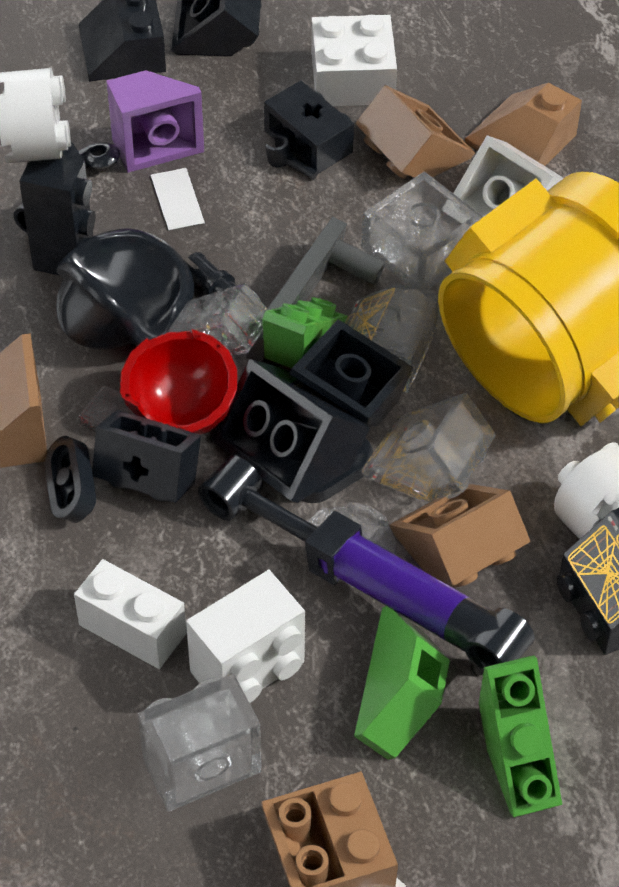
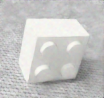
[311,15,397,106]
[186,570,305,714]

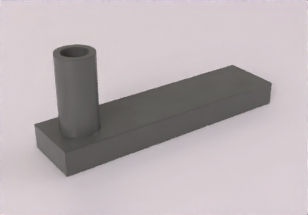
[246,216,386,363]

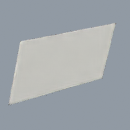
[151,168,205,230]

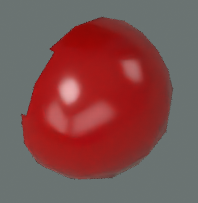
[120,329,237,435]

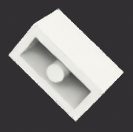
[74,559,187,669]

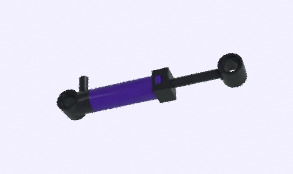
[198,456,535,675]

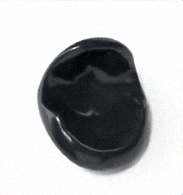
[56,228,194,350]

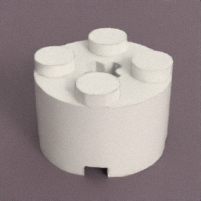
[0,68,71,163]
[554,442,619,539]

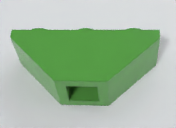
[262,297,348,368]
[354,606,450,760]
[479,655,562,817]

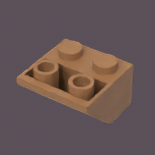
[261,771,398,887]

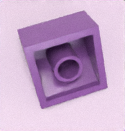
[106,70,204,173]

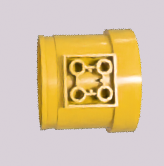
[438,172,619,426]

